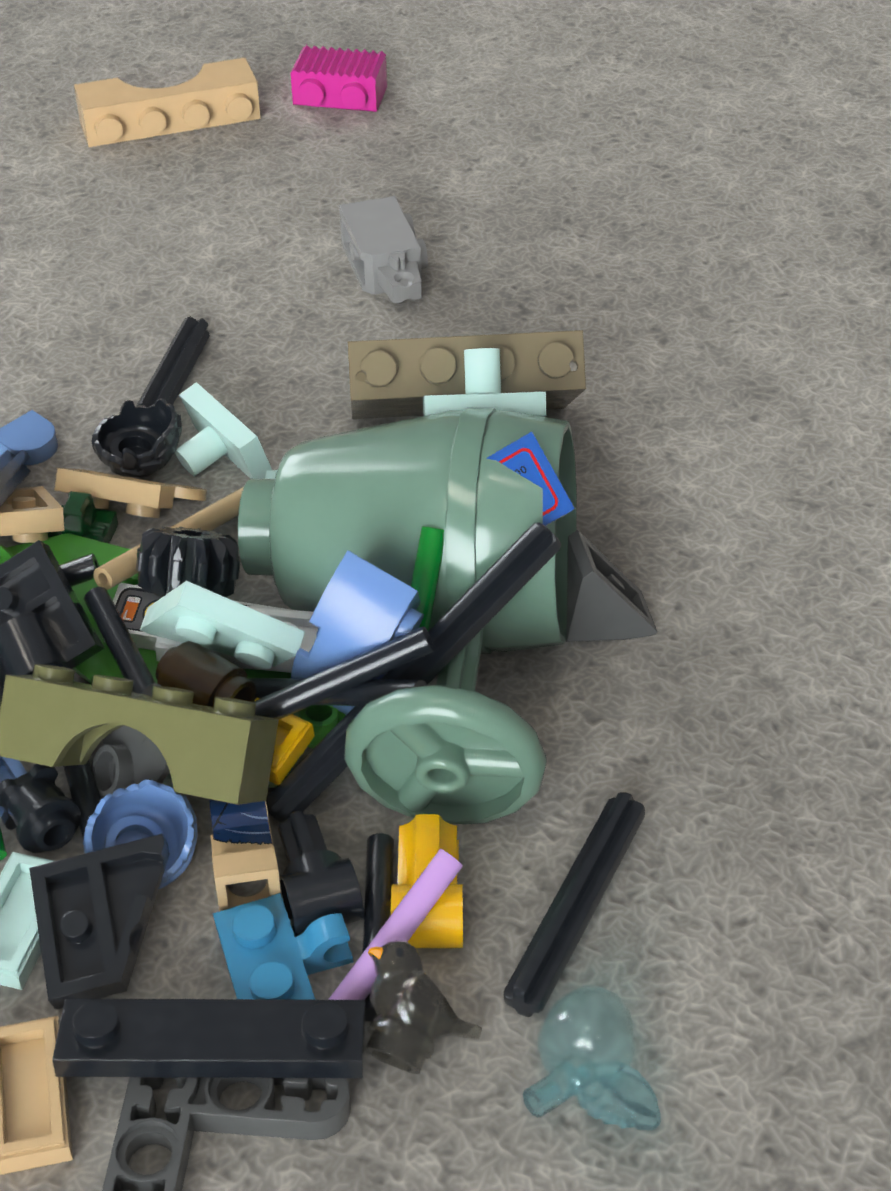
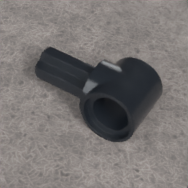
[278,810,364,937]

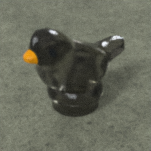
[365,940,482,1074]

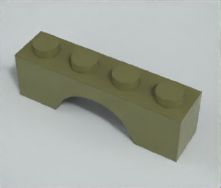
[0,664,279,805]

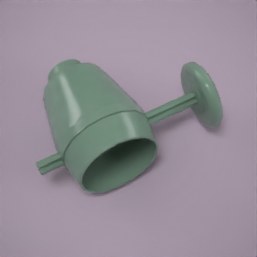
[238,408,577,824]

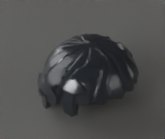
[91,398,182,477]

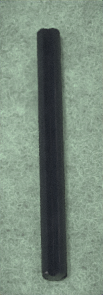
[266,523,561,822]

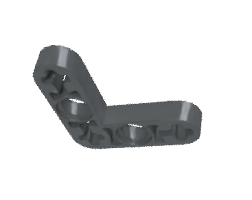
[102,1077,351,1191]

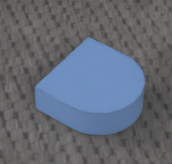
[0,410,58,465]

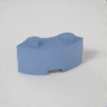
[291,550,424,715]

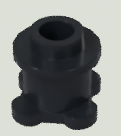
[0,764,81,853]

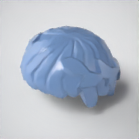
[83,780,198,889]

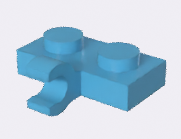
[212,893,354,1000]

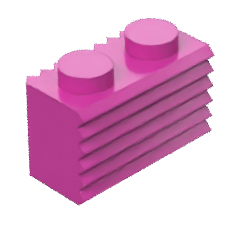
[291,44,387,112]

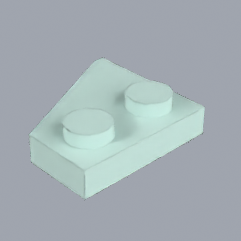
[140,581,305,669]

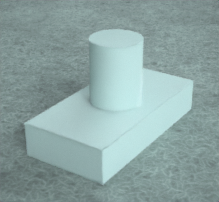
[423,348,547,417]
[175,382,272,479]

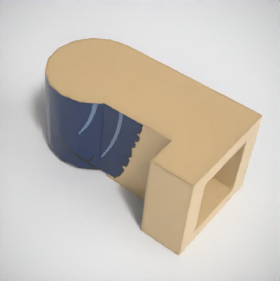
[209,799,281,911]

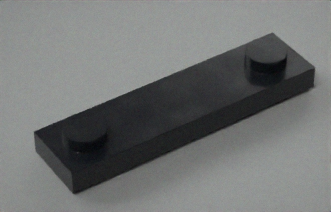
[52,998,366,1078]

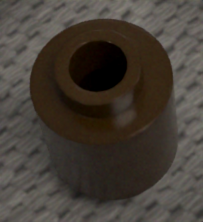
[156,641,256,707]

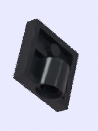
[0,540,104,709]

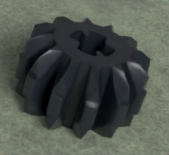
[136,526,241,597]

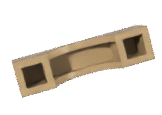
[74,57,261,147]

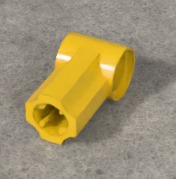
[391,814,463,949]

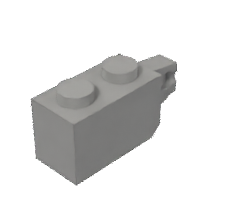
[339,196,428,303]

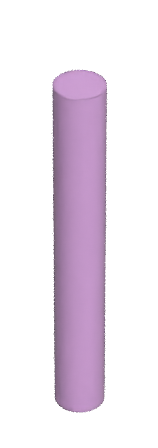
[328,849,463,1000]

